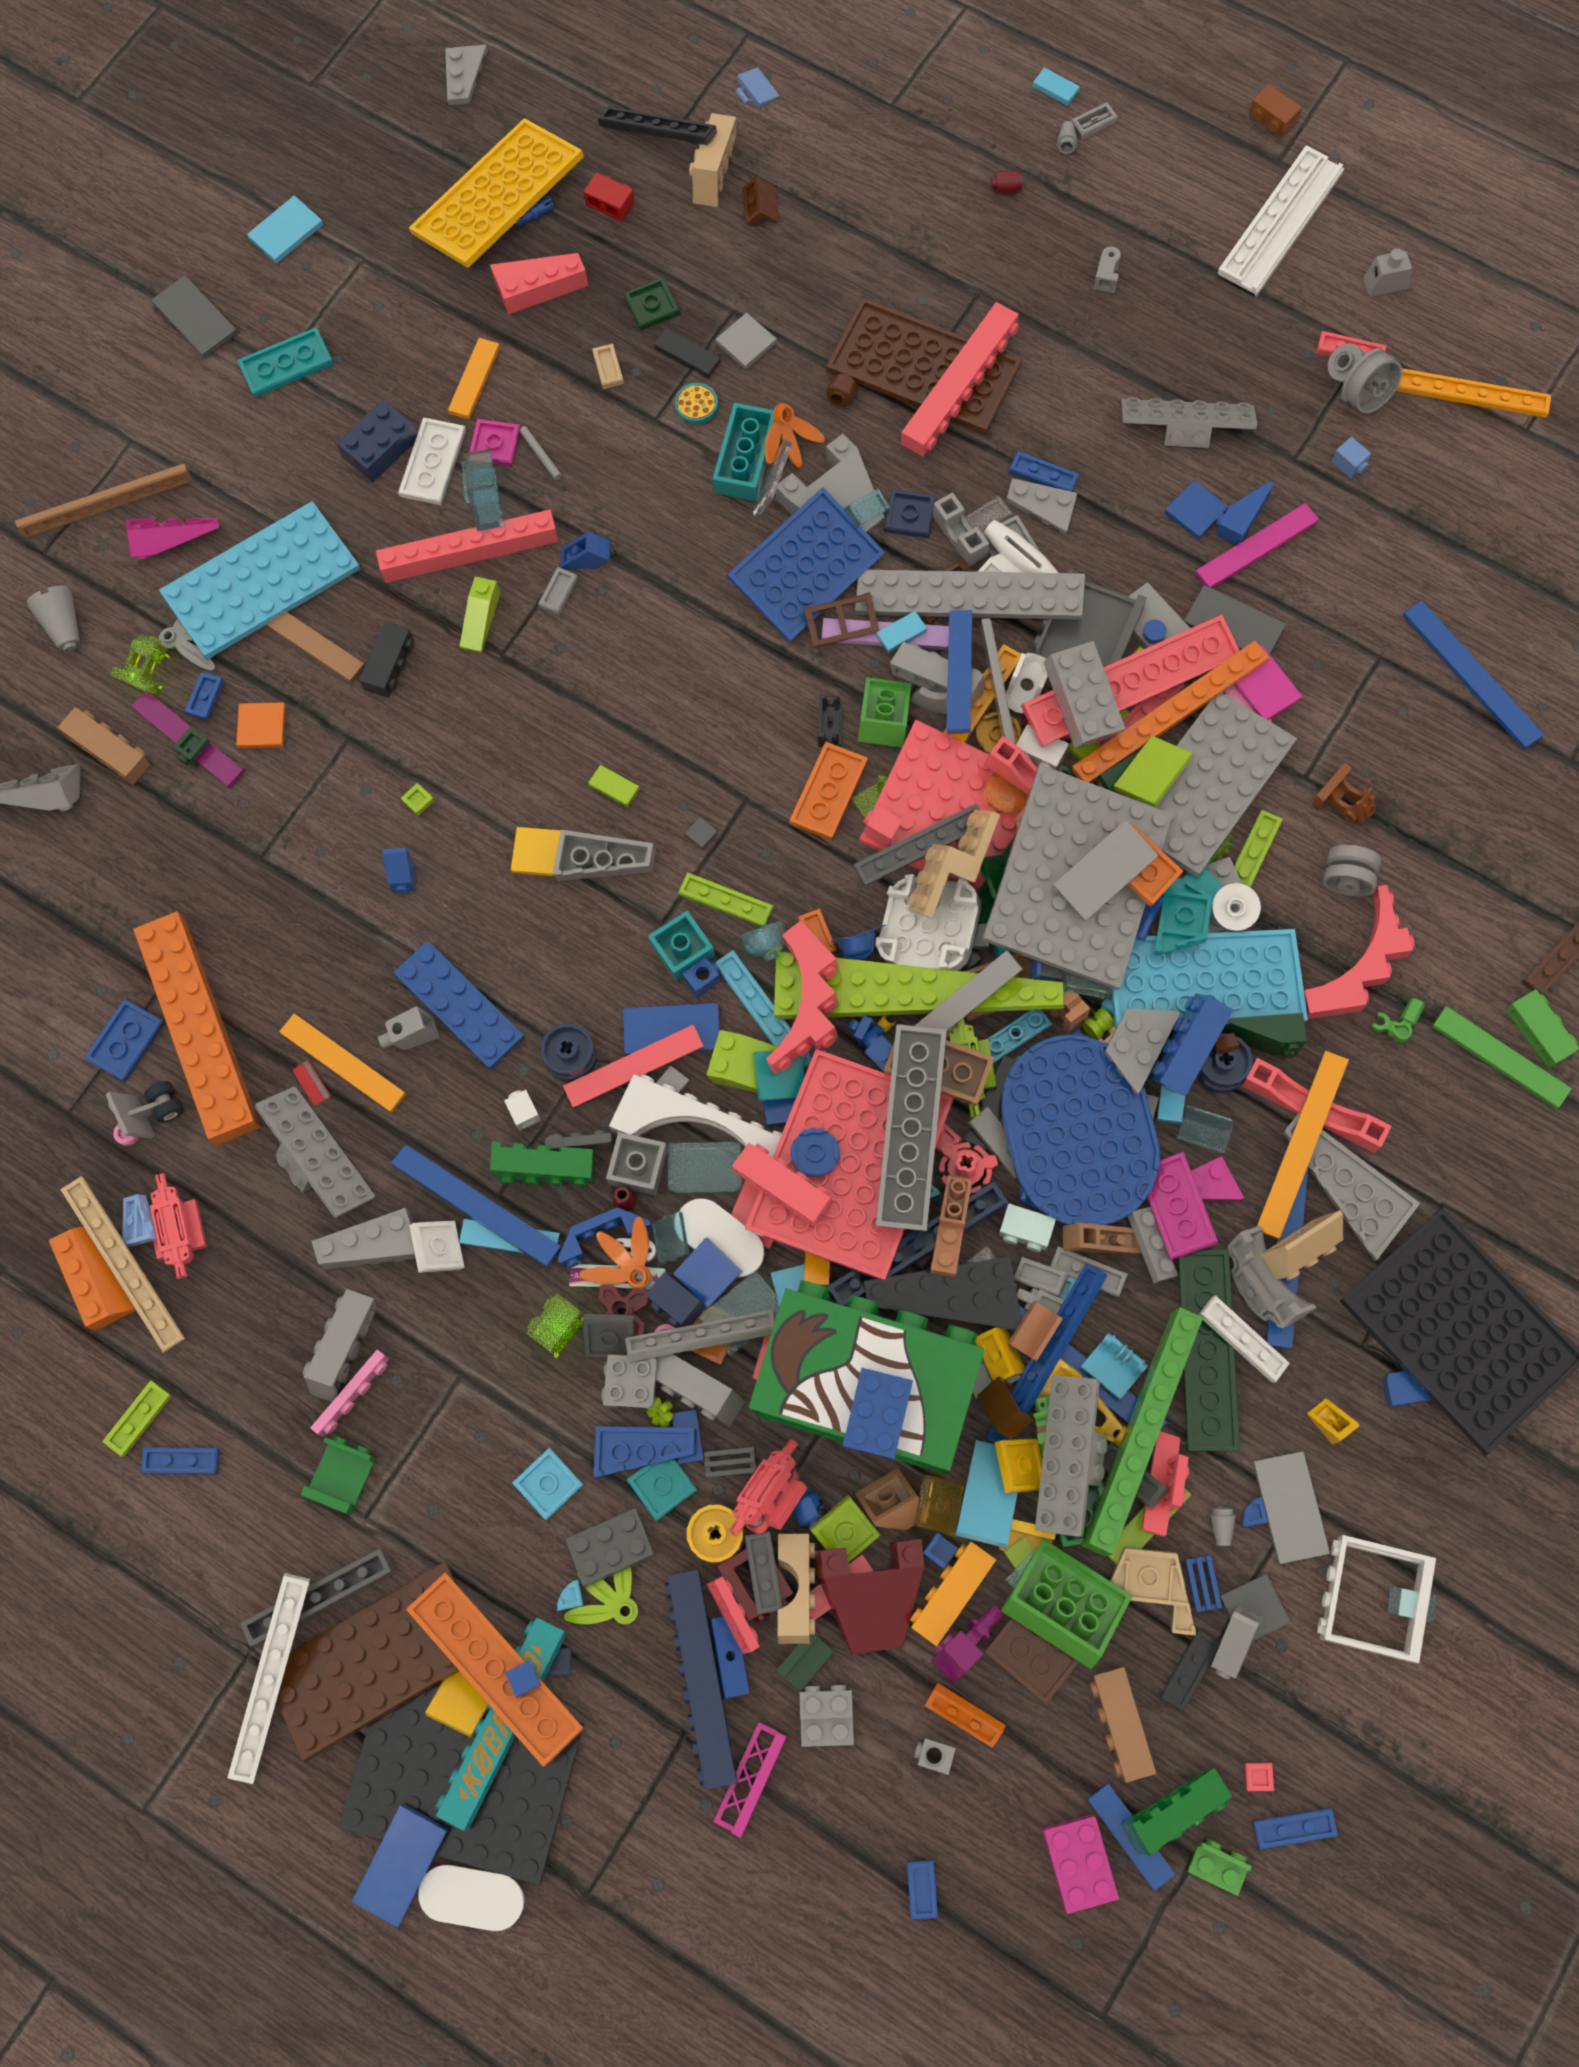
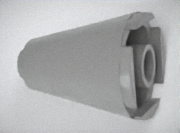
[27,586,80,652]

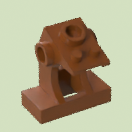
[1312,763,1376,824]

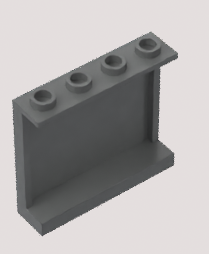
[1033,569,1147,667]

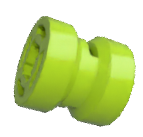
[1082,1008,1115,1040]

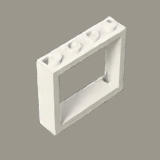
[1317,1535,1436,1663]

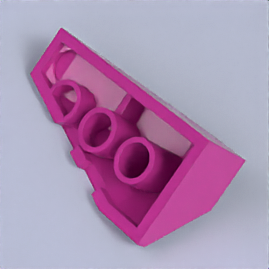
[126,518,219,559]

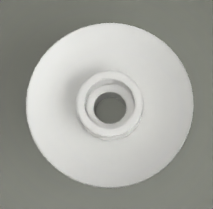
[1212,883,1261,931]

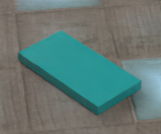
[237,327,334,398]

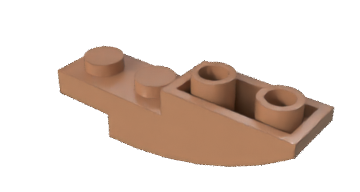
[930,1175,972,1278]

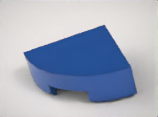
[1242,1497,1269,1528]

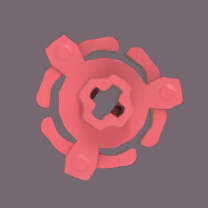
[939,1142,998,1197]

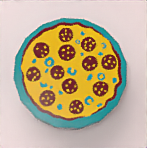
[675,382,718,425]

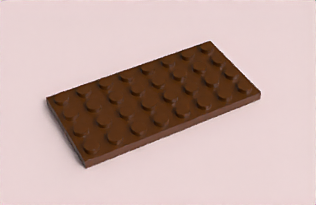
[826,298,1022,434]
[277,1562,459,1762]

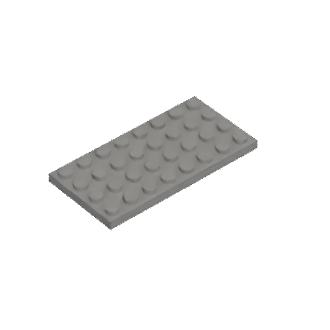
[1136,693,1297,878]

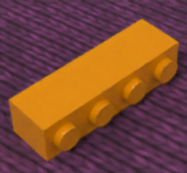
[910,1541,996,1647]

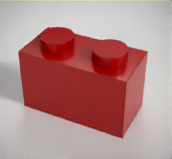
[583,173,635,222]

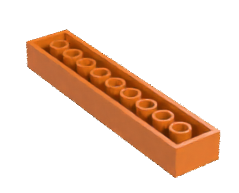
[133,911,261,1146]

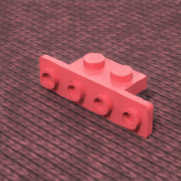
[1141,1431,1189,1537]

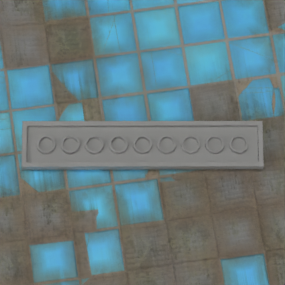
[855,570,1085,620]

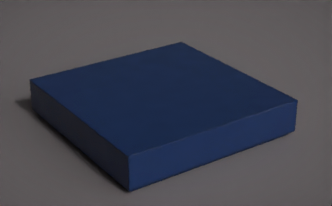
[884,489,936,538]

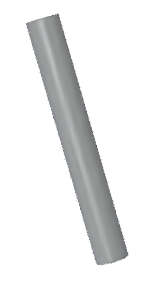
[519,426,562,480]

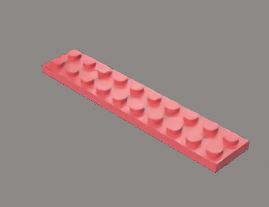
[1021,615,1240,747]

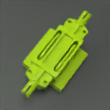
[949,1018,997,1117]

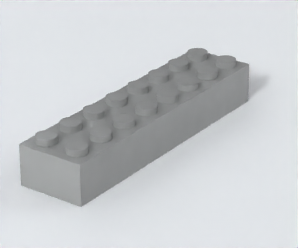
[876,1024,947,1231]

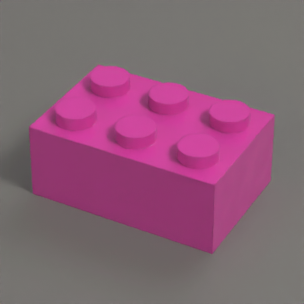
[1041,1814,1119,1914]

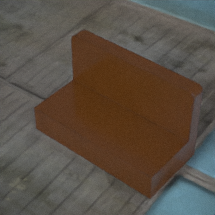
[742,176,779,227]

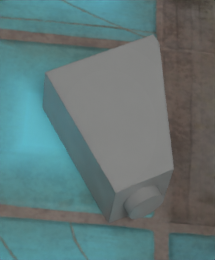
[1211,1606,1263,1680]

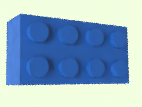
[1149,994,1234,1096]

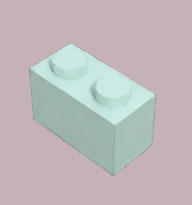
[999,1204,1056,1252]

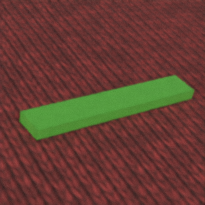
[1432,1006,1572,1110]

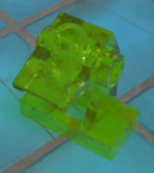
[110,633,170,694]

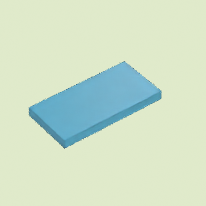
[956,1440,1018,1548]

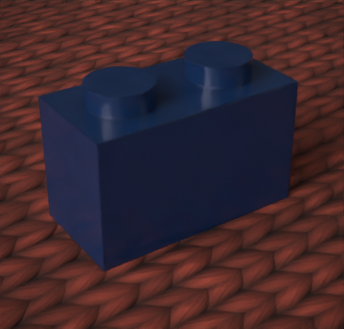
[646,1272,707,1328]

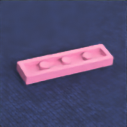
[311,1350,389,1437]

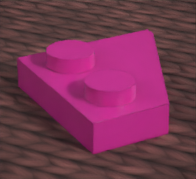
[1191,1156,1244,1201]

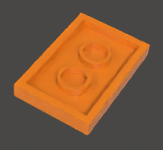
[1126,822,1183,907]

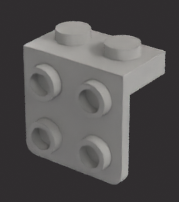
[601,1355,657,1409]

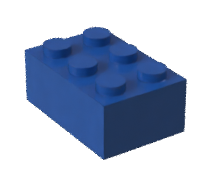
[842,1367,913,1460]

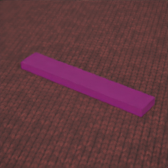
[131,690,245,789]

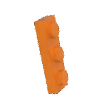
[924,1683,1006,1748]

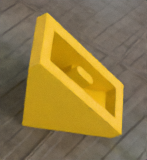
[1307,1398,1359,1445]

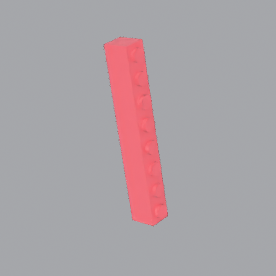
[901,302,1019,457]
[376,509,559,583]

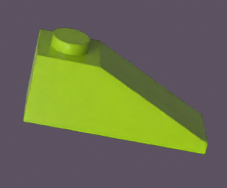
[460,576,501,653]

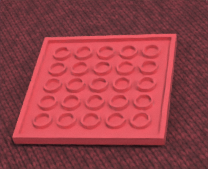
[858,720,1028,892]

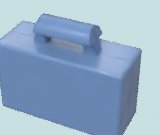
[736,68,780,108]

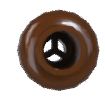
[826,373,858,407]

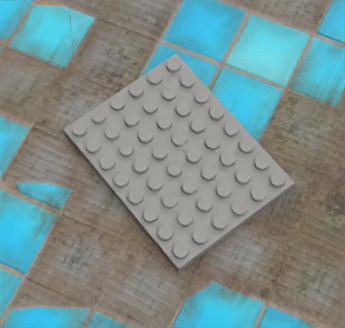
[982,764,1173,990]

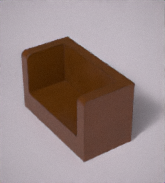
[977,1376,1033,1440]

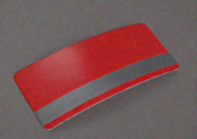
[293,1060,330,1106]

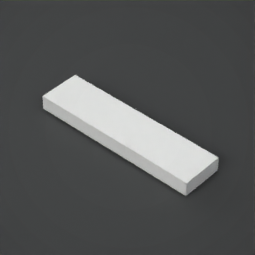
[1198,1295,1290,1383]

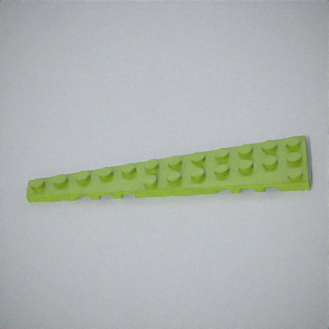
[774,951,1064,1019]

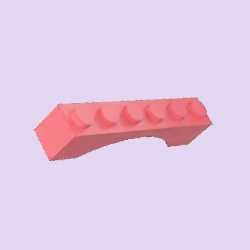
[984,736,1037,795]
[1242,1058,1392,1154]

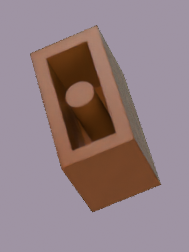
[1249,84,1302,138]

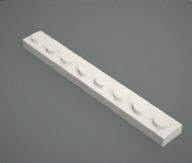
[227,1573,310,1784]

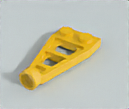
[1035,1358,1127,1447]

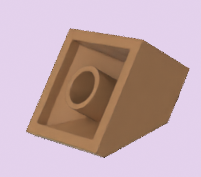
[855,1468,928,1530]

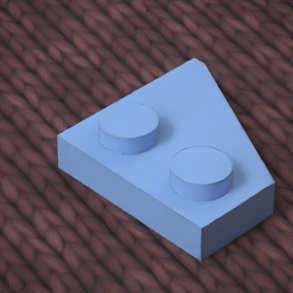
[122,1194,157,1247]

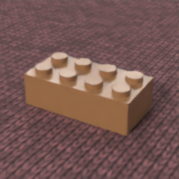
[884,1024,994,1106]

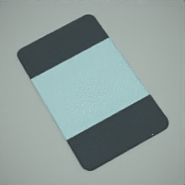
[1387,1587,1437,1622]

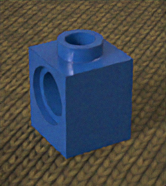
[682,957,721,998]

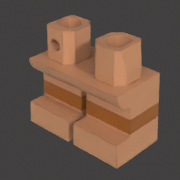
[1050,987,1090,1035]

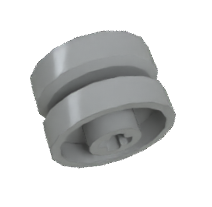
[1322,845,1381,897]

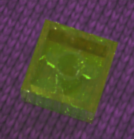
[526,1293,584,1358]

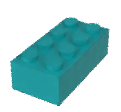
[712,403,775,502]

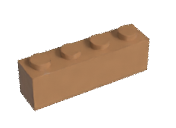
[57,707,151,785]
[1089,1667,1156,1783]

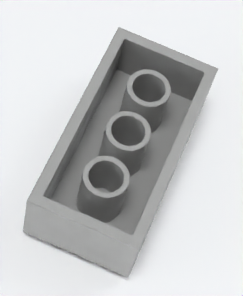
[1043,641,1125,749]

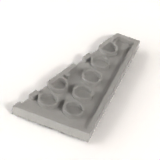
[1283,1113,1420,1261]

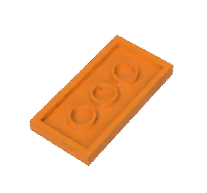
[789,742,868,841]

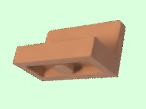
[1008,1301,1063,1361]

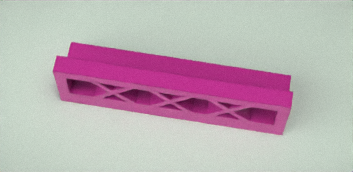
[713,1722,787,1838]

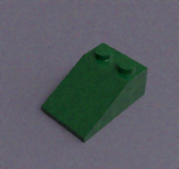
[1222,1013,1307,1059]

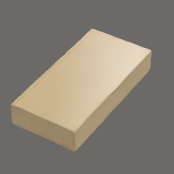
[592,344,624,389]

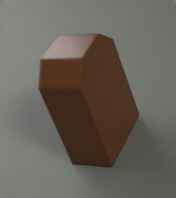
[1214,1033,1239,1054]

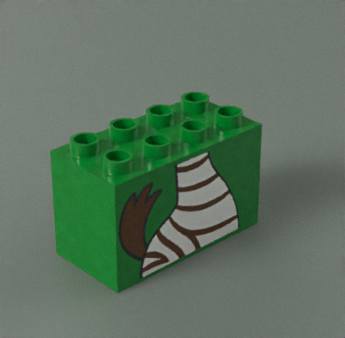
[749,1280,985,1475]

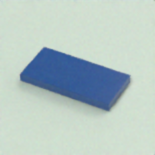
[623,1003,720,1056]
[352,1803,448,1928]

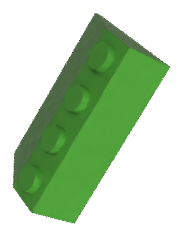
[1001,1539,1132,1669]

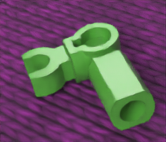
[1371,998,1425,1044]

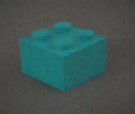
[648,911,715,981]

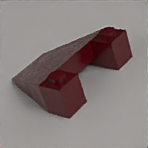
[815,1539,924,1654]

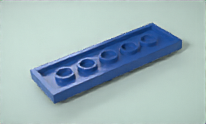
[393,941,525,1070]

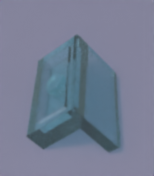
[1177,1105,1234,1154]

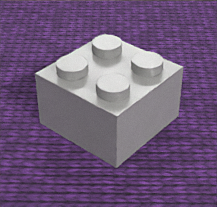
[606,1132,668,1196]

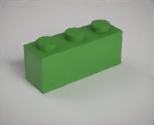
[1505,989,1579,1070]

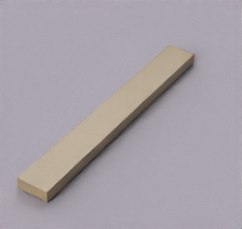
[60,1176,186,1353]

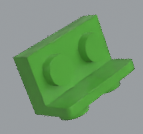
[1187,1839,1252,1896]

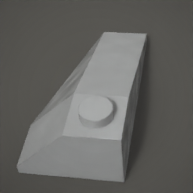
[0,764,80,811]

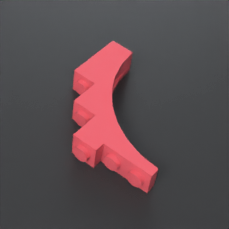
[1304,885,1415,1019]
[766,921,839,1075]

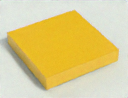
[511,827,561,877]
[995,1438,1042,1494]
[425,1671,488,1738]

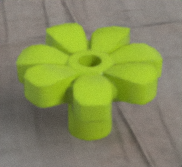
[646,1397,673,1427]

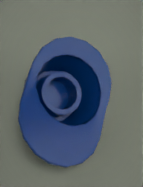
[831,924,886,960]

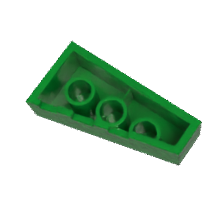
[490,1141,596,1187]
[1121,1768,1232,1856]

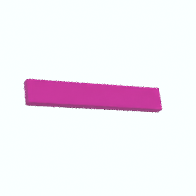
[1195,503,1319,588]

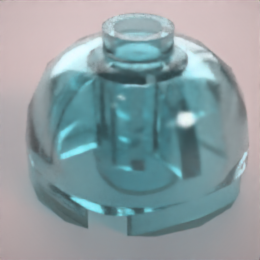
[739,920,787,961]

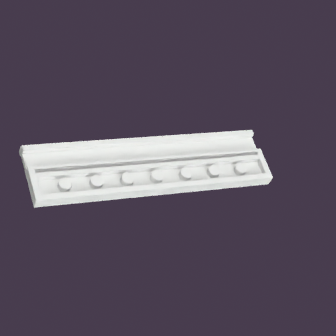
[1218,145,1344,297]

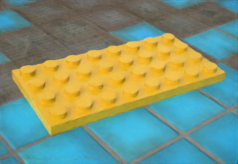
[409,118,584,268]

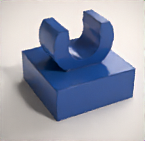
[847,1016,876,1048]

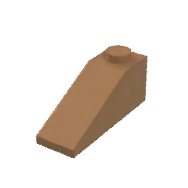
[1063,1222,1142,1254]

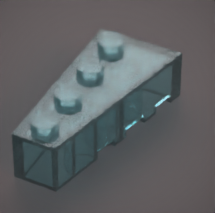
[461,449,504,531]

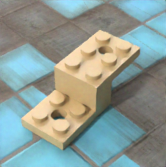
[908,810,1000,918]

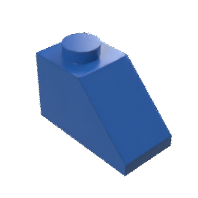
[561,531,610,569]
[383,848,416,894]

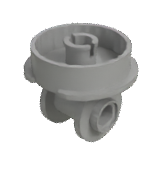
[1328,343,1402,413]

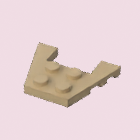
[1110,1547,1196,1636]

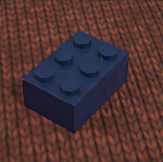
[336,399,417,482]

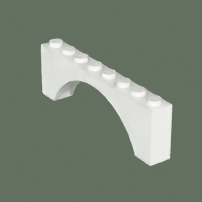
[609,1074,782,1158]

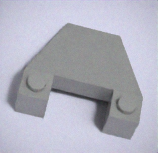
[775,433,885,533]

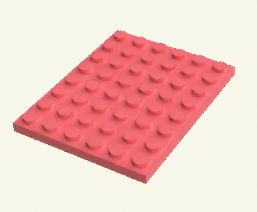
[745,1049,954,1281]

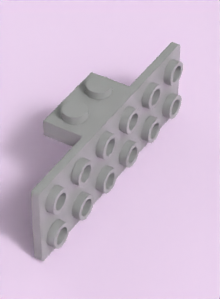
[1121,397,1257,448]
[255,1087,375,1218]
[1035,1375,1107,1537]

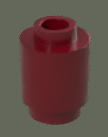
[991,170,1023,194]

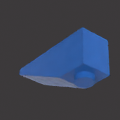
[1215,481,1274,545]

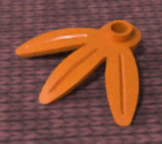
[765,403,825,468]
[579,1217,651,1289]

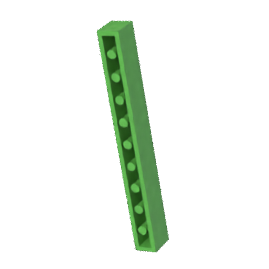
[1081,1307,1203,1557]

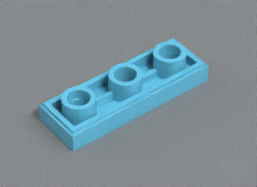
[988,1010,1052,1065]

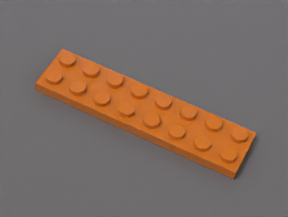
[406,1572,584,1767]

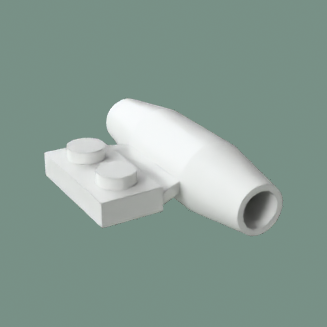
[978,520,1059,573]

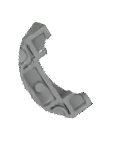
[1228,1226,1317,1328]

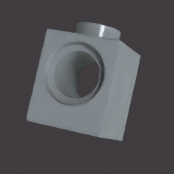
[914,1738,956,1775]

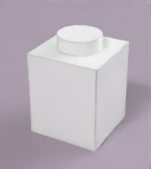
[504,1090,542,1131]

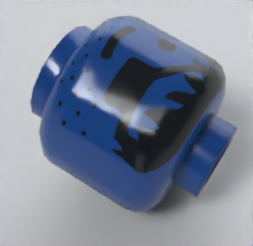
[792,1489,827,1528]

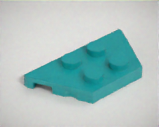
[1154,878,1213,955]

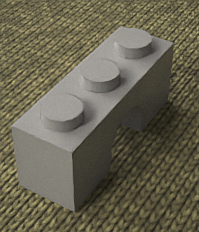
[933,492,989,567]

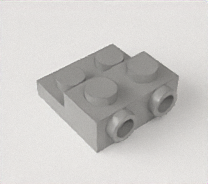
[799,1685,854,1747]

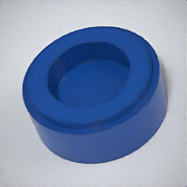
[1143,620,1167,644]

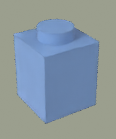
[1332,436,1371,479]

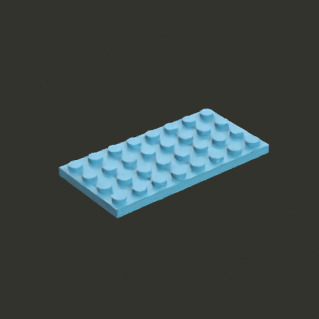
[159,501,360,660]
[1110,929,1308,1030]

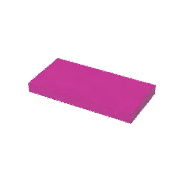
[1147,1152,1219,1260]

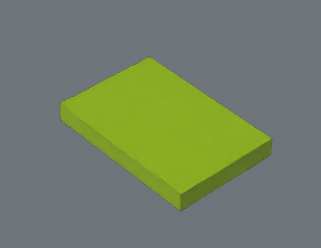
[1114,736,1193,807]

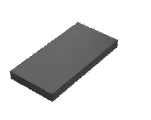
[151,275,238,359]
[1184,585,1286,654]

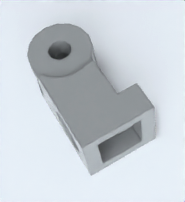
[1094,246,1121,293]

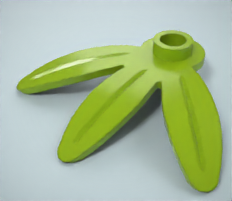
[564,1568,638,1624]

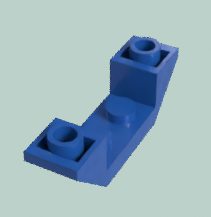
[558,1207,653,1268]

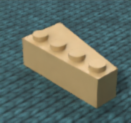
[689,113,736,207]

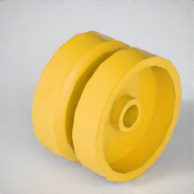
[687,1505,744,1564]

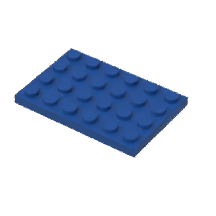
[727,487,885,643]

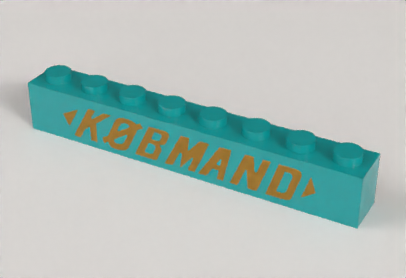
[436,1618,567,1831]

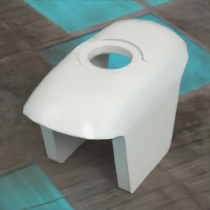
[1006,653,1048,713]

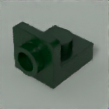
[173,727,210,768]

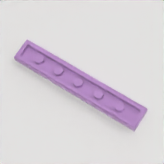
[822,618,949,650]

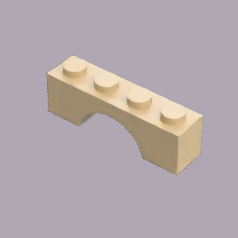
[778,1534,815,1644]

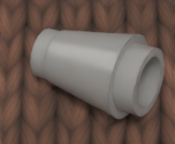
[1056,121,1078,154]
[1210,1507,1236,1546]

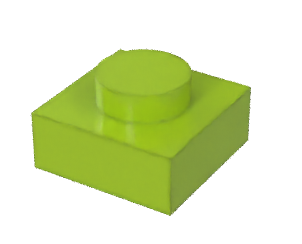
[401,783,434,816]

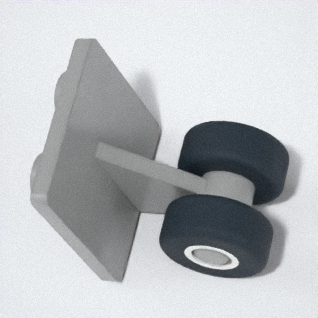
[106,1081,184,1139]

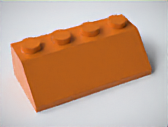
[49,1226,136,1331]

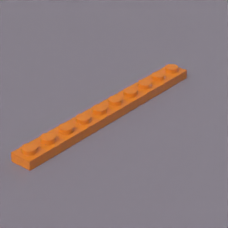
[1071,641,1270,783]

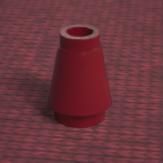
[613,1187,637,1212]

